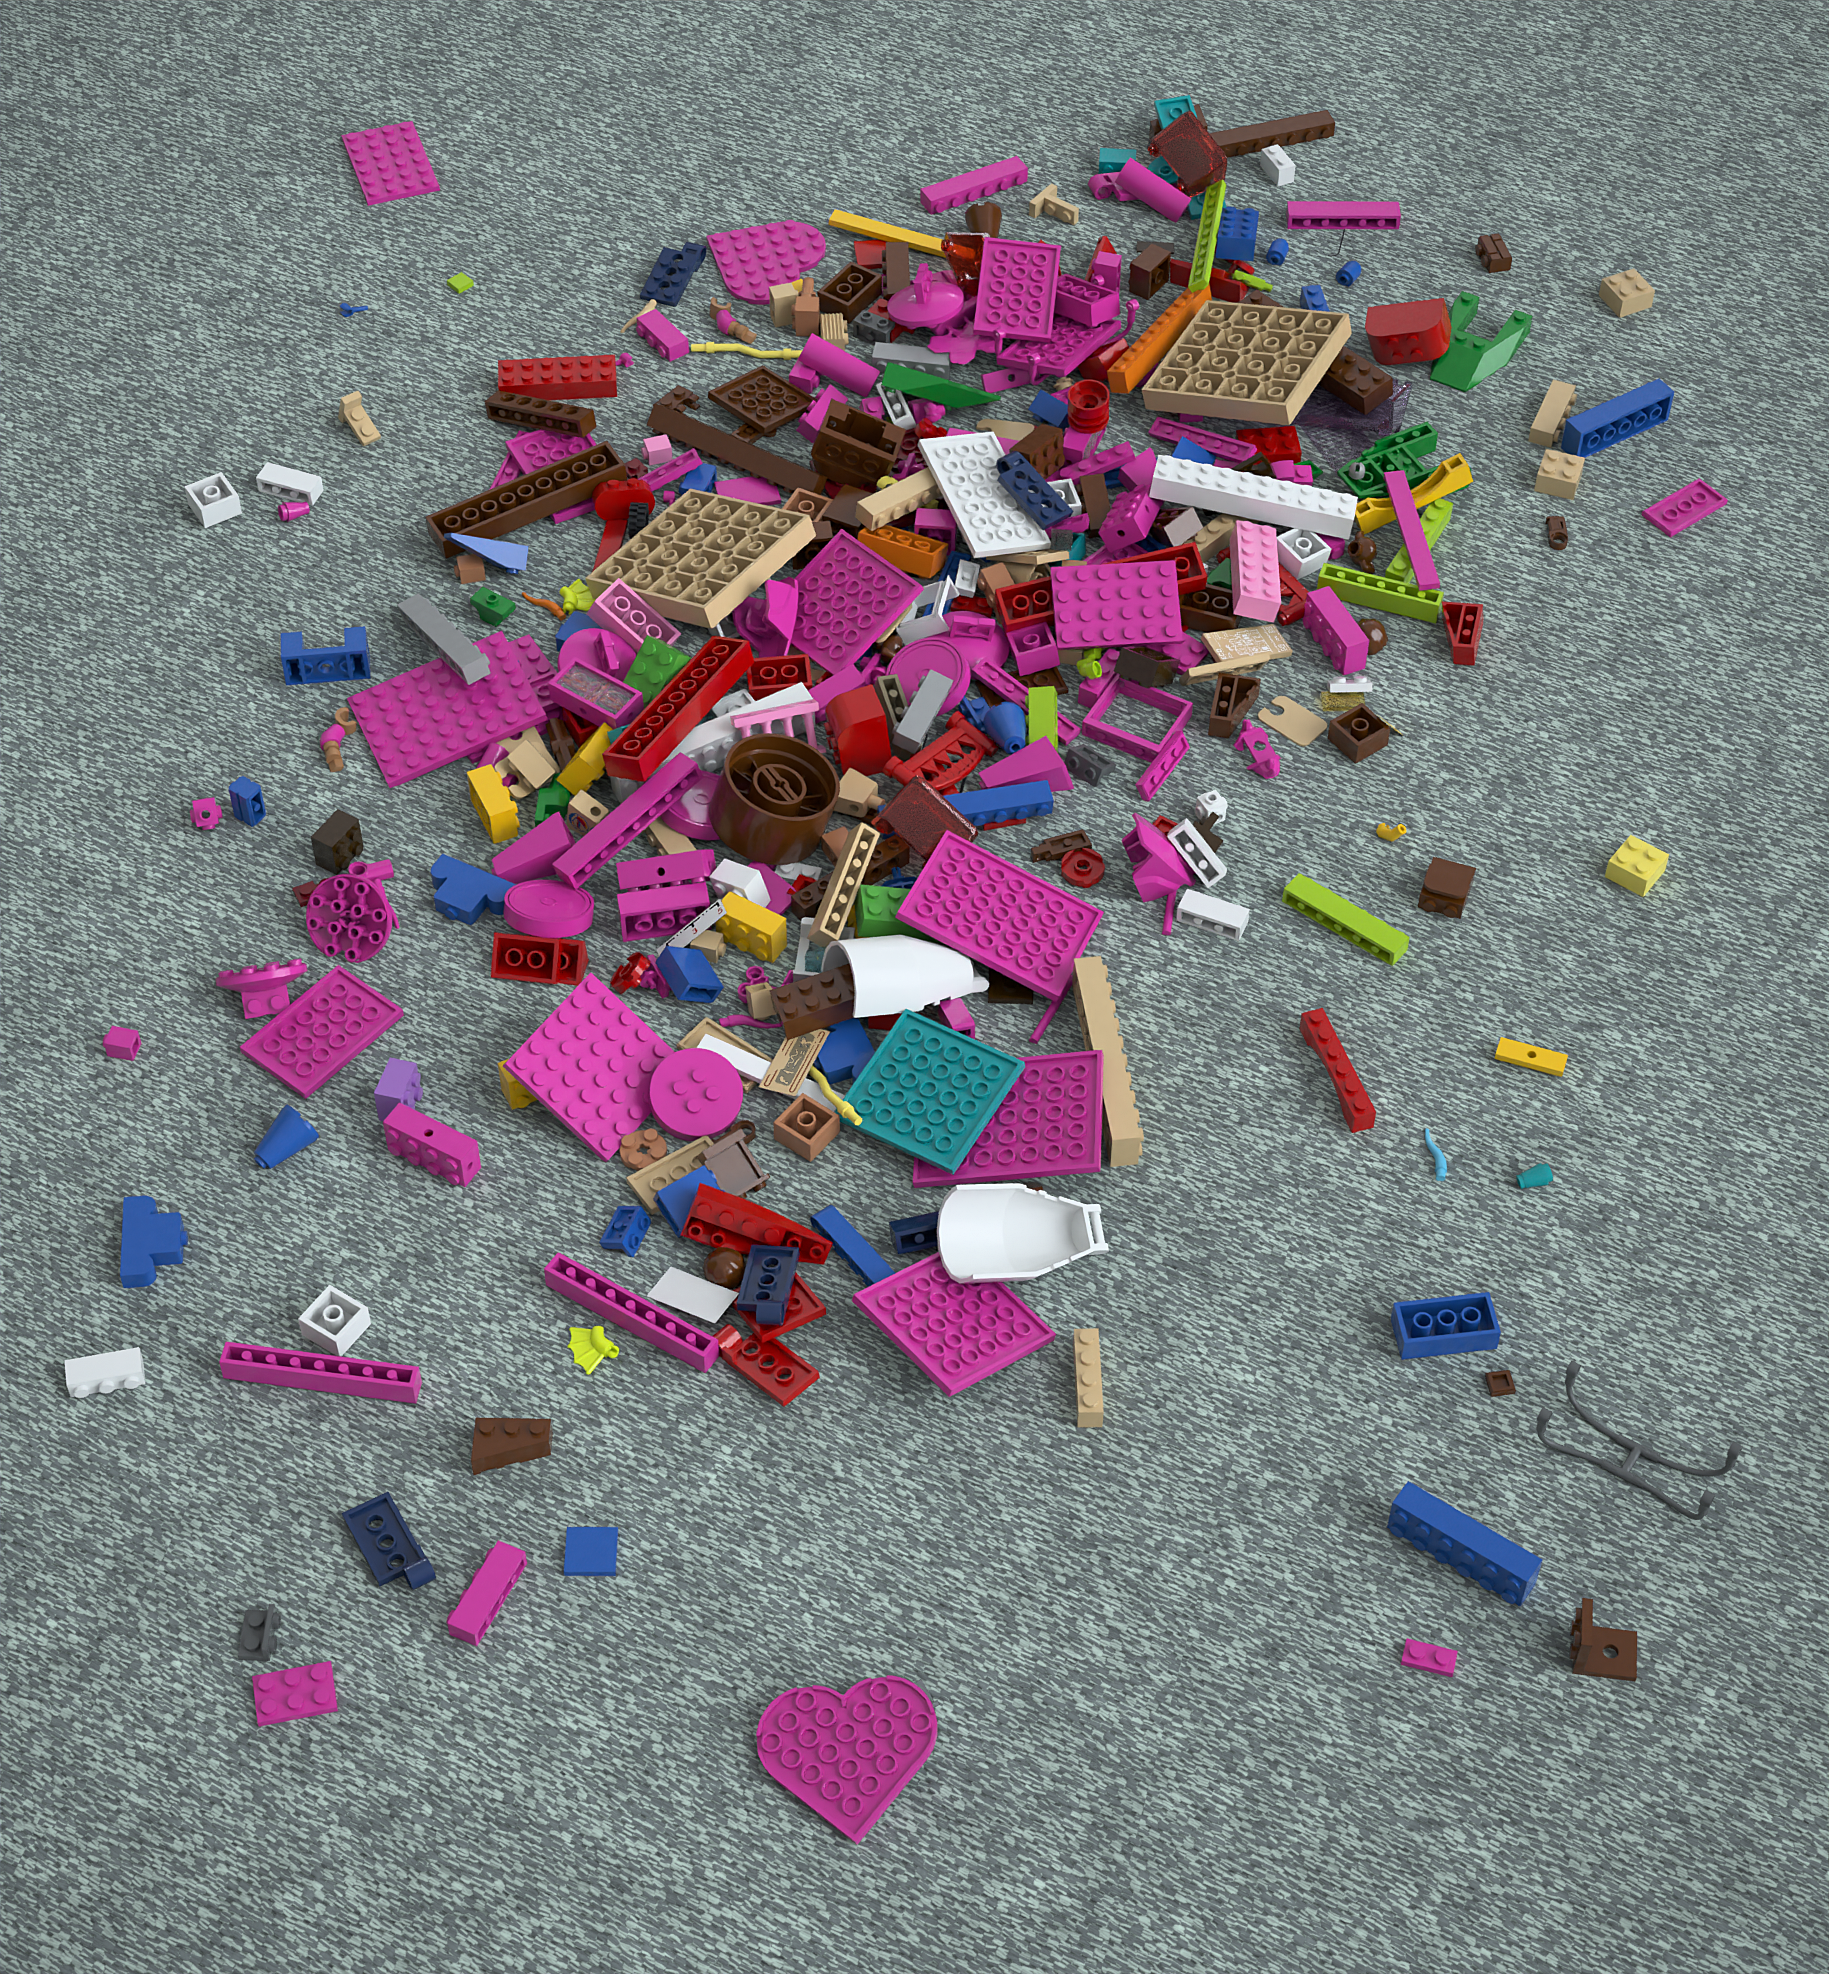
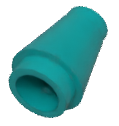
[1516,1163,1553,1189]

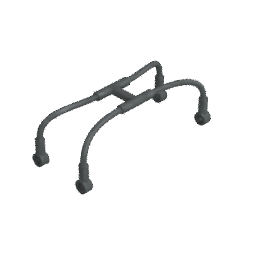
[1536,1361,1743,1520]

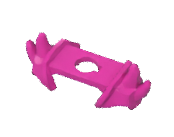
[1233,719,1281,779]

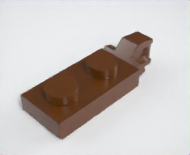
[1030,829,1092,863]

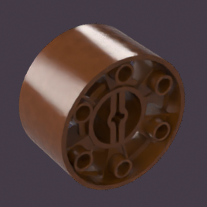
[709,733,840,865]

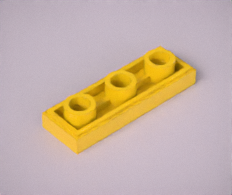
[1494,1037,1568,1077]

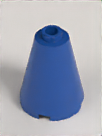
[983,702,1026,755]
[254,1104,319,1169]

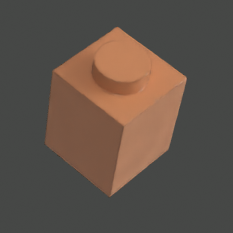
[454,554,486,584]

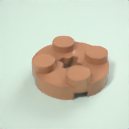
[620,1129,667,1171]

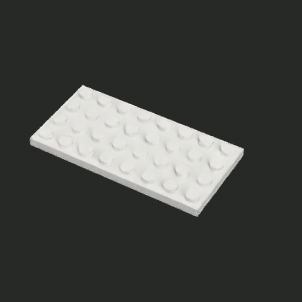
[918,432,1051,558]

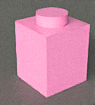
[641,434,672,466]

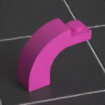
[1272,460,1313,486]

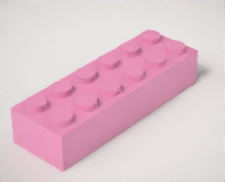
[1229,520,1281,623]

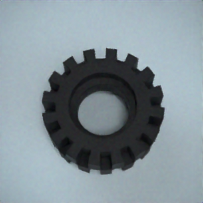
[628,502,649,539]

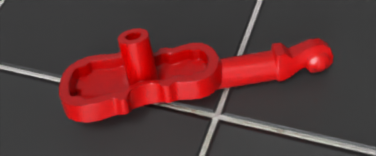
[1214,244,1255,275]

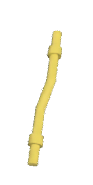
[691,342,802,360]
[808,1065,862,1125]

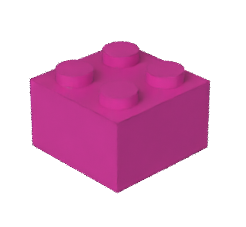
[915,508,957,555]
[1006,622,1060,676]

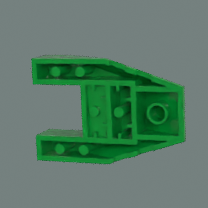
[1430,291,1533,392]
[881,362,1001,411]
[1337,422,1472,499]

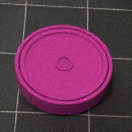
[885,637,971,717]
[660,770,720,840]
[503,880,594,938]
[649,1048,743,1141]

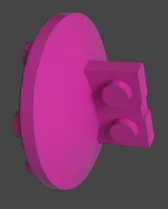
[887,263,964,329]
[927,611,1009,680]
[557,628,637,682]
[306,874,392,963]
[215,958,308,1019]

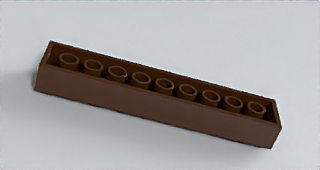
[1238,289,1393,415]
[425,441,627,559]

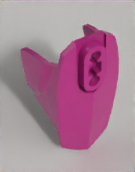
[732,576,798,658]
[1121,813,1196,902]

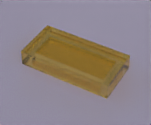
[1321,691,1366,712]

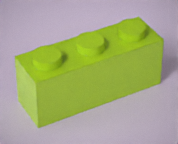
[1025,686,1058,753]

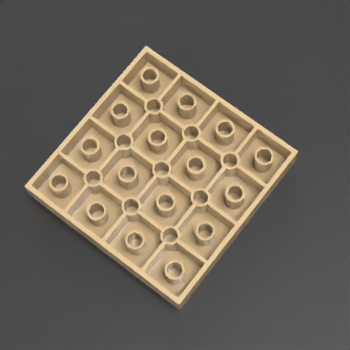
[1142,300,1352,425]
[585,489,816,629]

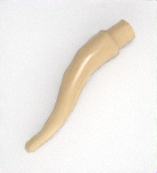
[620,299,657,333]

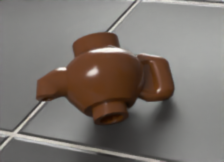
[1348,531,1377,574]
[876,635,904,664]

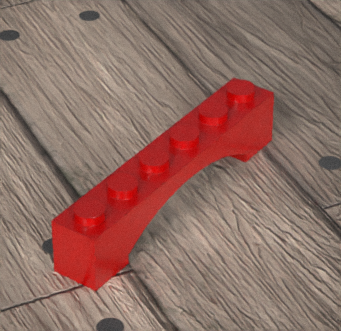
[1299,1008,1376,1133]

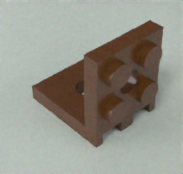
[1569,1598,1637,1682]

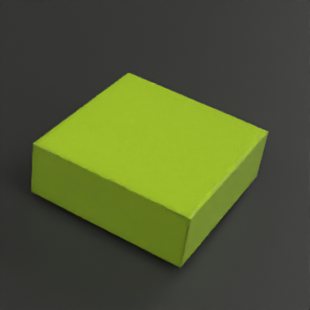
[447,272,474,294]

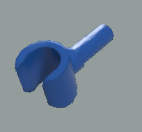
[340,303,368,317]

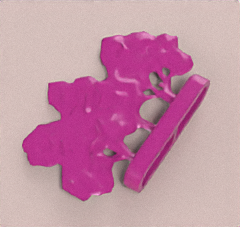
[927,295,1001,364]

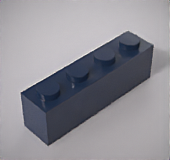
[889,1211,939,1254]

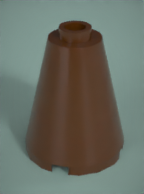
[965,202,1002,255]

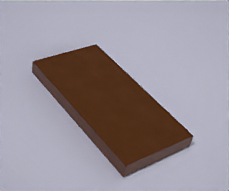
[975,666,1069,708]

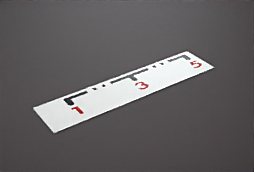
[657,899,727,956]

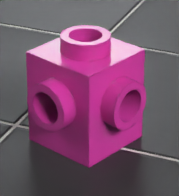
[190,797,223,830]

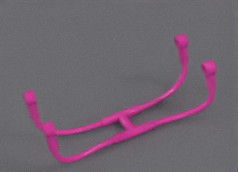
[992,274,1139,385]

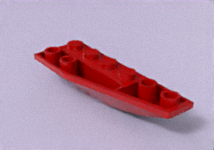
[681,1183,833,1265]

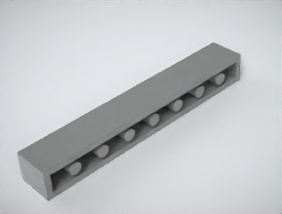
[397,593,491,685]

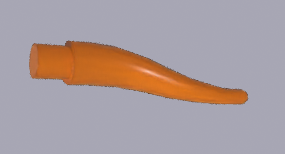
[522,592,566,621]

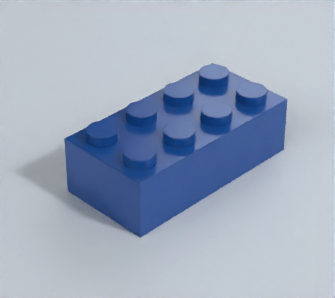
[1216,206,1259,261]
[1391,1292,1501,1360]

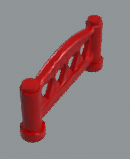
[1216,546,1321,626]
[882,711,999,799]

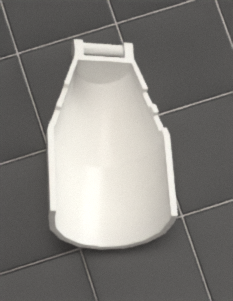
[821,935,989,1018]
[937,1183,1109,1284]

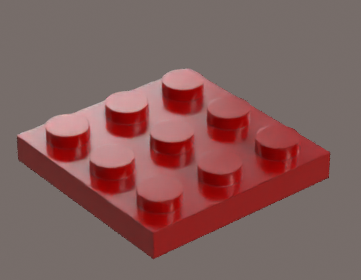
[731,1272,827,1343]

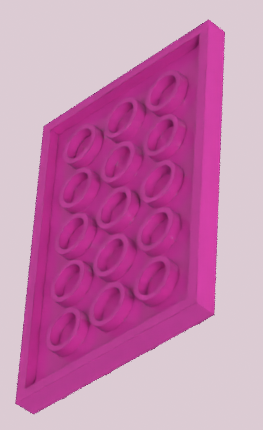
[341,121,440,206]
[973,237,1061,343]
[996,312,1121,378]
[505,429,597,524]
[1050,560,1183,650]
[240,965,404,1099]

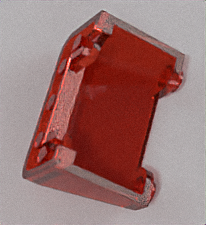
[1147,110,1227,198]
[941,232,990,297]
[871,776,978,869]

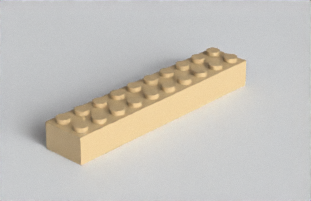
[1072,956,1144,1167]

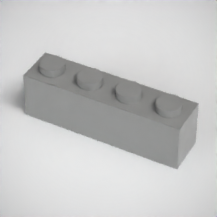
[872,342,952,379]
[892,669,954,754]

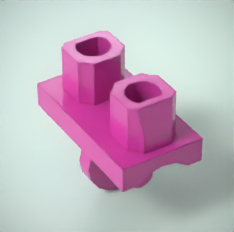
[892,453,925,482]
[859,653,887,686]
[640,954,672,999]

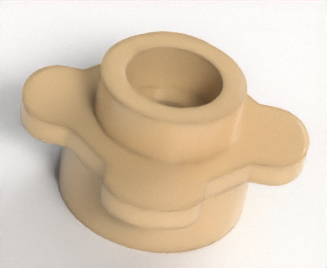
[1053,377,1073,391]

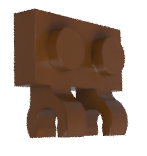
[653,385,700,415]

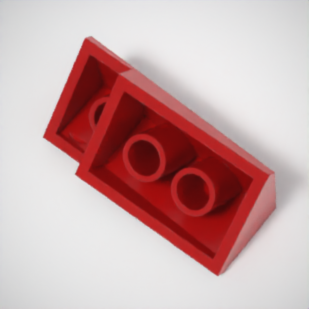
[1170,259,1250,303]
[491,932,589,986]

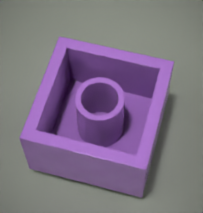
[374,1057,423,1121]

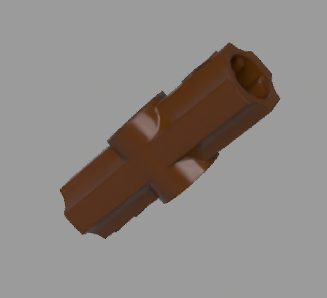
[545,717,576,772]

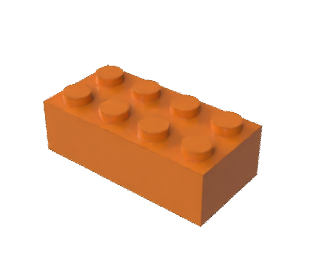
[857,524,949,579]

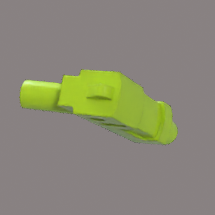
[1231,270,1273,292]

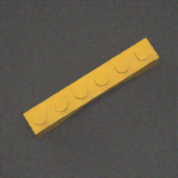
[1354,453,1473,535]

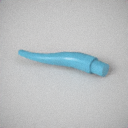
[1425,1128,1447,1181]

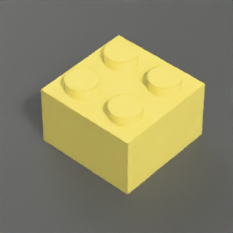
[1605,835,1669,897]

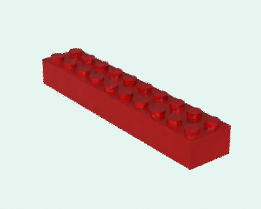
[995,542,1207,637]
[602,636,754,782]

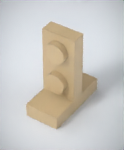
[1029,183,1079,225]
[338,391,381,446]

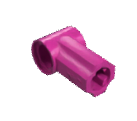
[348,859,394,881]

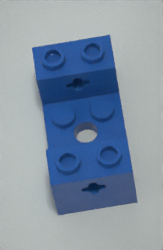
[281,626,371,685]

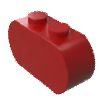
[592,478,655,520]

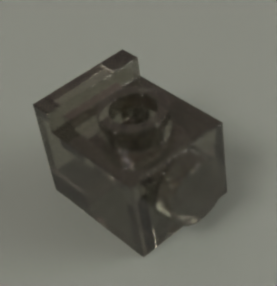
[1051,528,1073,551]

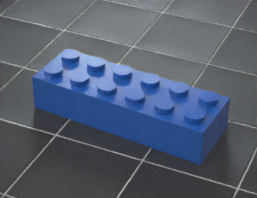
[1561,378,1674,458]
[1387,1481,1542,1606]

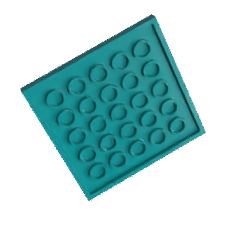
[834,1009,1025,1175]

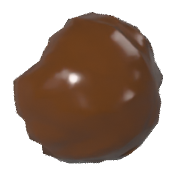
[1357,619,1388,656]
[702,1247,746,1290]

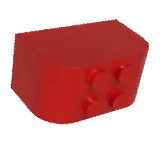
[1365,298,1452,365]
[823,684,892,776]

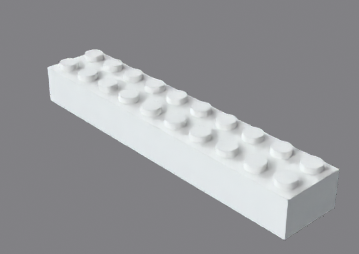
[1149,455,1358,540]
[610,682,816,804]

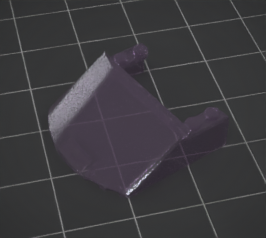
[1275,379,1413,436]

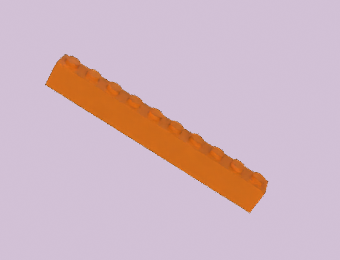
[1107,285,1212,394]

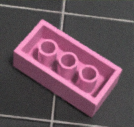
[587,578,681,655]

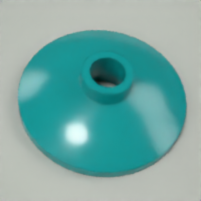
[1148,155,1184,184]

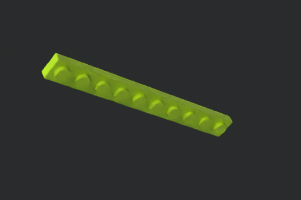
[1188,179,1226,293]

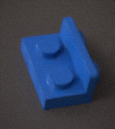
[958,696,990,734]
[599,1206,651,1257]

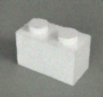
[1260,144,1296,187]

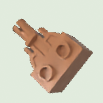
[792,277,820,337]

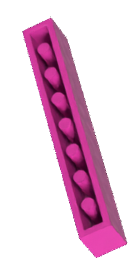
[552,752,703,890]
[544,1252,719,1373]
[219,1342,422,1404]

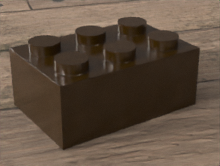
[1114,646,1181,688]

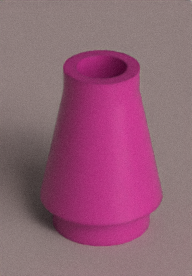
[278,502,310,522]

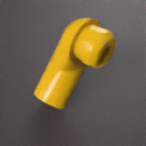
[1376,823,1406,842]

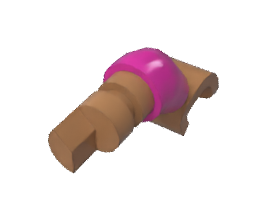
[710,297,757,344]
[320,707,356,772]

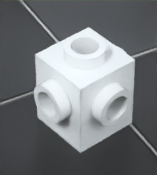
[1195,790,1228,824]

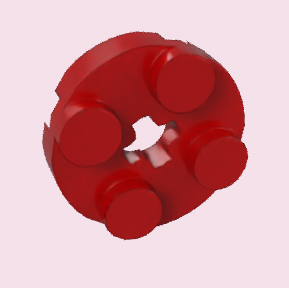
[914,418,948,439]
[1061,848,1105,888]
[610,952,651,994]

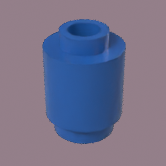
[1266,238,1289,265]
[1336,261,1361,287]

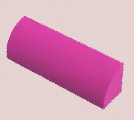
[1115,157,1192,223]
[798,333,881,397]

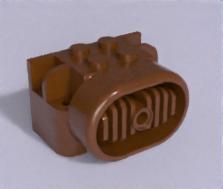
[811,398,906,487]

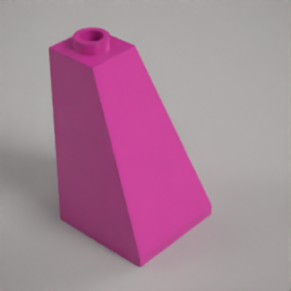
[978,736,1074,792]
[491,812,575,884]

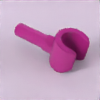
[616,353,634,367]
[663,491,676,506]

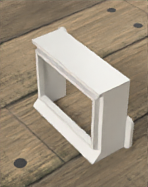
[895,575,960,646]
[793,917,855,982]

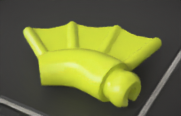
[559,579,596,614]
[567,1326,619,1375]

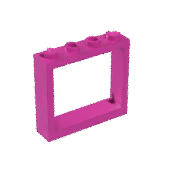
[1082,673,1193,763]

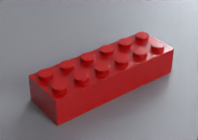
[498,355,617,400]

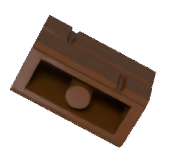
[1475,233,1512,273]

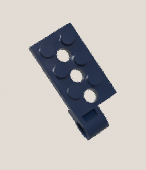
[640,242,707,307]
[996,451,1074,530]
[737,1245,800,1326]
[342,1492,436,1591]

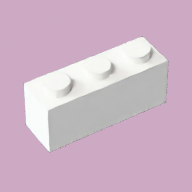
[876,382,917,430]
[256,462,323,506]
[1167,818,1227,888]
[1176,889,1250,941]
[65,1347,145,1398]

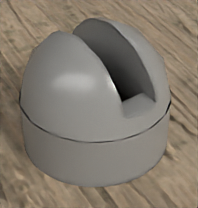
[1349,462,1365,479]

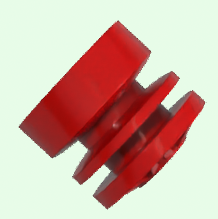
[1068,380,1109,434]

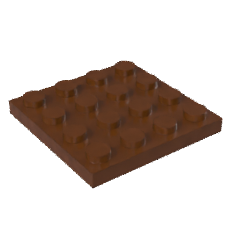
[708,365,817,434]

